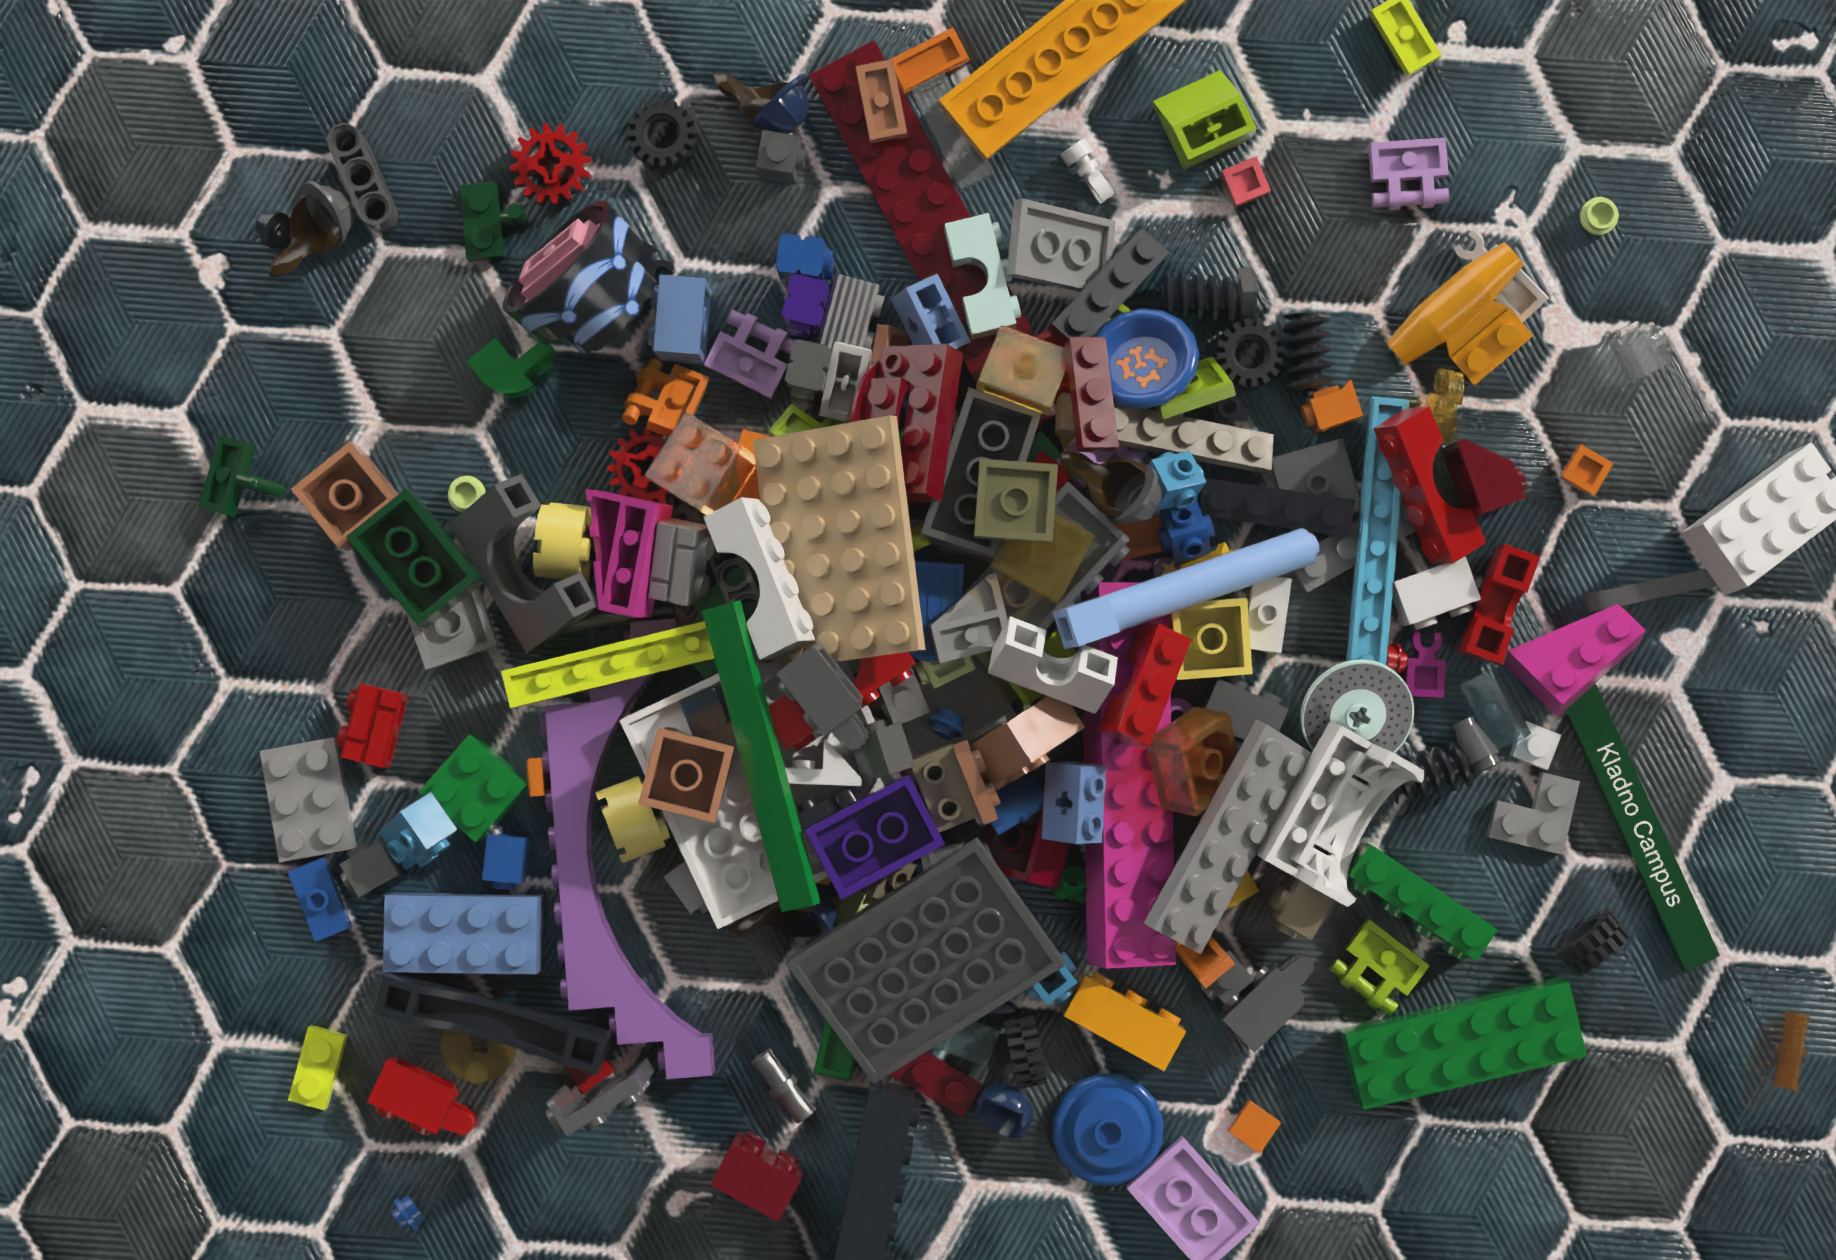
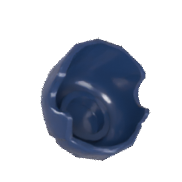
[975,1083,1033,1139]

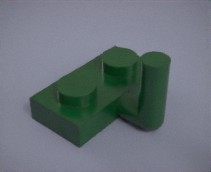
[460,182,528,262]
[198,435,286,518]

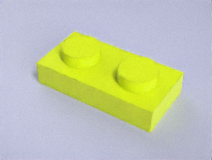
[1369,0,1442,77]
[288,1025,348,1110]

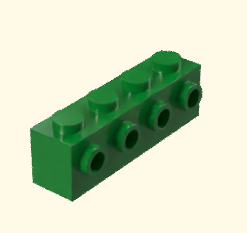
[1347,842,1498,962]

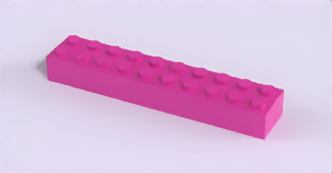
[1080,582,1176,969]

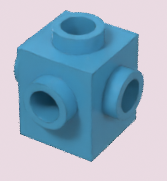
[1148,451,1206,511]
[1026,951,1078,1005]

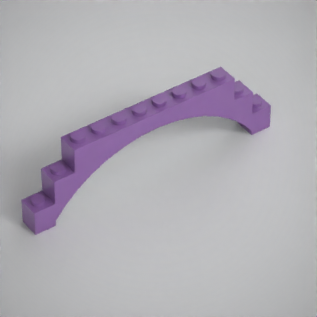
[539,618,715,1079]

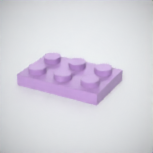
[1126,1136,1260,1260]

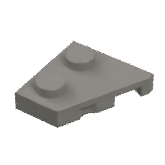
[928,573,1008,664]

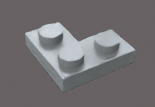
[1486,772,1580,855]

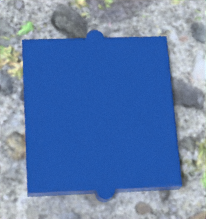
[989,773,1044,835]

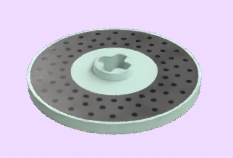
[1300,660,1414,753]

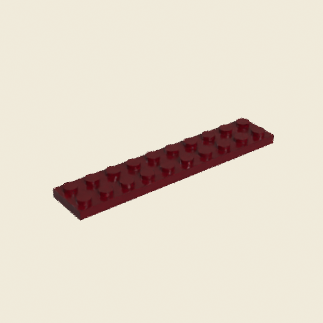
[809,40,1035,397]

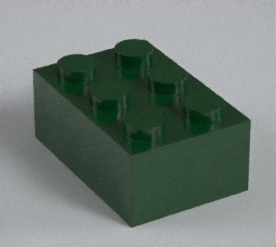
[346,488,486,628]

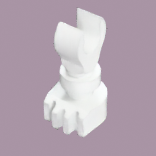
[1060,138,1114,204]

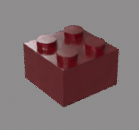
[710,1131,804,1222]

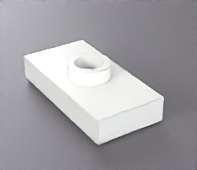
[1248,577,1292,654]

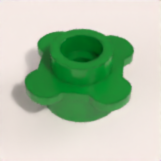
[1053,866,1087,904]

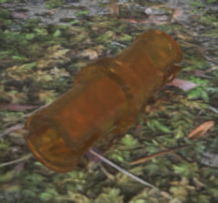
[1772,1011,1811,1091]

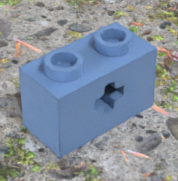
[891,274,971,350]
[1042,761,1106,844]

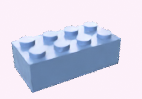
[383,892,544,974]

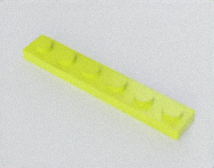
[501,621,714,708]

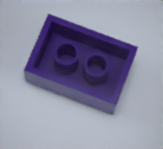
[805,774,945,900]

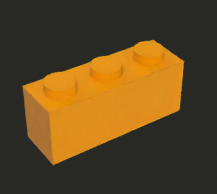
[1062,971,1186,1071]

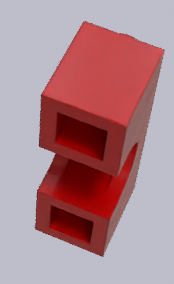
[1456,544,1540,665]
[1098,623,1192,746]

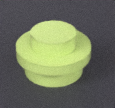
[1580,197,1619,235]
[448,476,486,513]

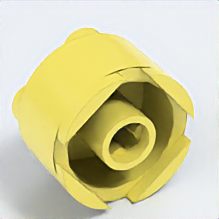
[533,502,595,582]
[595,776,670,863]

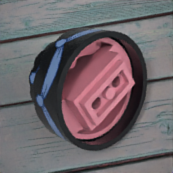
[502,201,656,355]

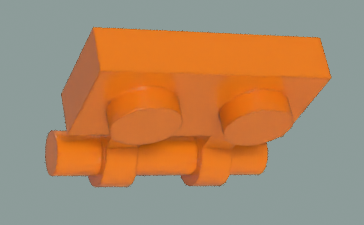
[622,358,710,442]

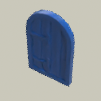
[909,561,964,662]

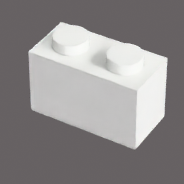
[1392,556,1481,630]

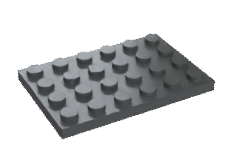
[785,837,1065,1084]

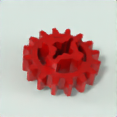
[510,123,593,207]
[607,426,690,504]

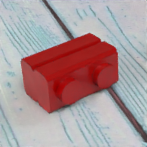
[337,683,409,768]

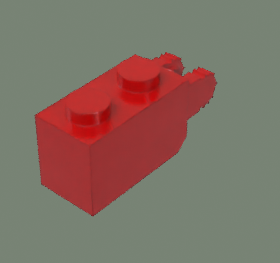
[367,1055,479,1136]

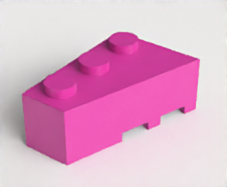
[586,489,673,617]
[1503,604,1646,717]

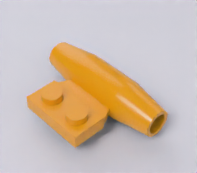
[1387,242,1533,386]

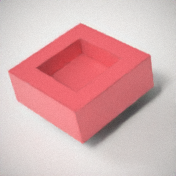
[1220,156,1271,208]

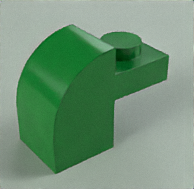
[466,338,558,398]

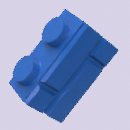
[776,233,834,285]

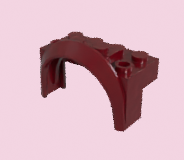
[847,344,963,515]

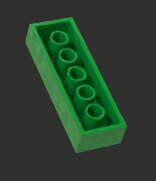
[1338,977,1587,1110]

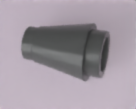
[1453,716,1501,775]

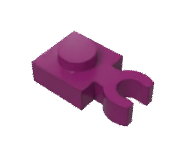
[1404,632,1446,698]

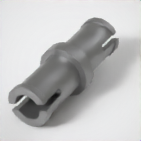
[751,1048,816,1124]

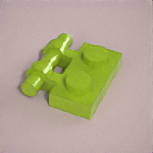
[1329,918,1430,1016]

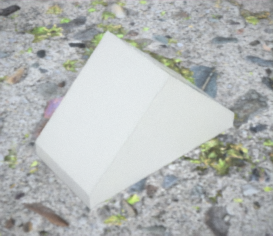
[819,341,872,422]

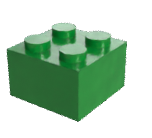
[419,734,528,843]

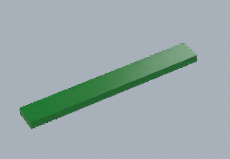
[702,600,820,912]

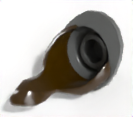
[269,181,355,278]
[1059,451,1162,525]

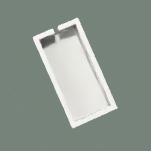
[1680,442,1836,595]

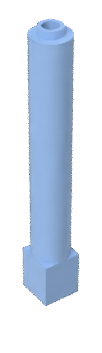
[1053,528,1319,649]

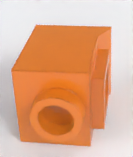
[1300,380,1363,434]

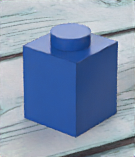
[482,833,531,890]

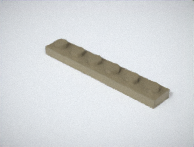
[1055,392,1274,474]

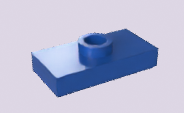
[288,857,353,942]

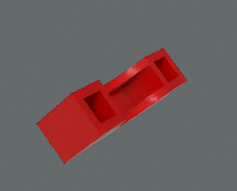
[1373,406,1486,564]
[769,652,916,752]

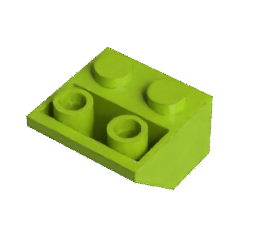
[1152,70,1257,170]

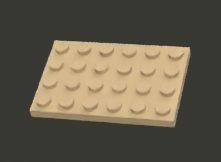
[753,415,926,669]

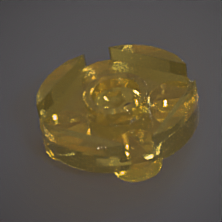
[1425,368,1464,446]
[439,1029,518,1084]

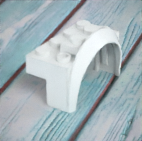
[1256,721,1424,907]

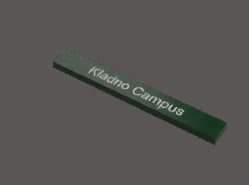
[1564,683,1720,971]

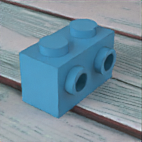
[380,792,457,870]

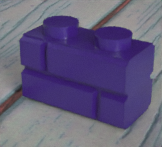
[781,274,830,341]

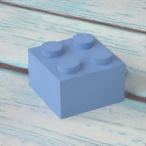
[648,275,712,365]

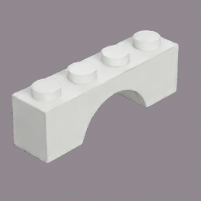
[704,497,815,660]

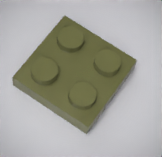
[974,459,1058,544]

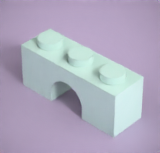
[944,213,1021,340]

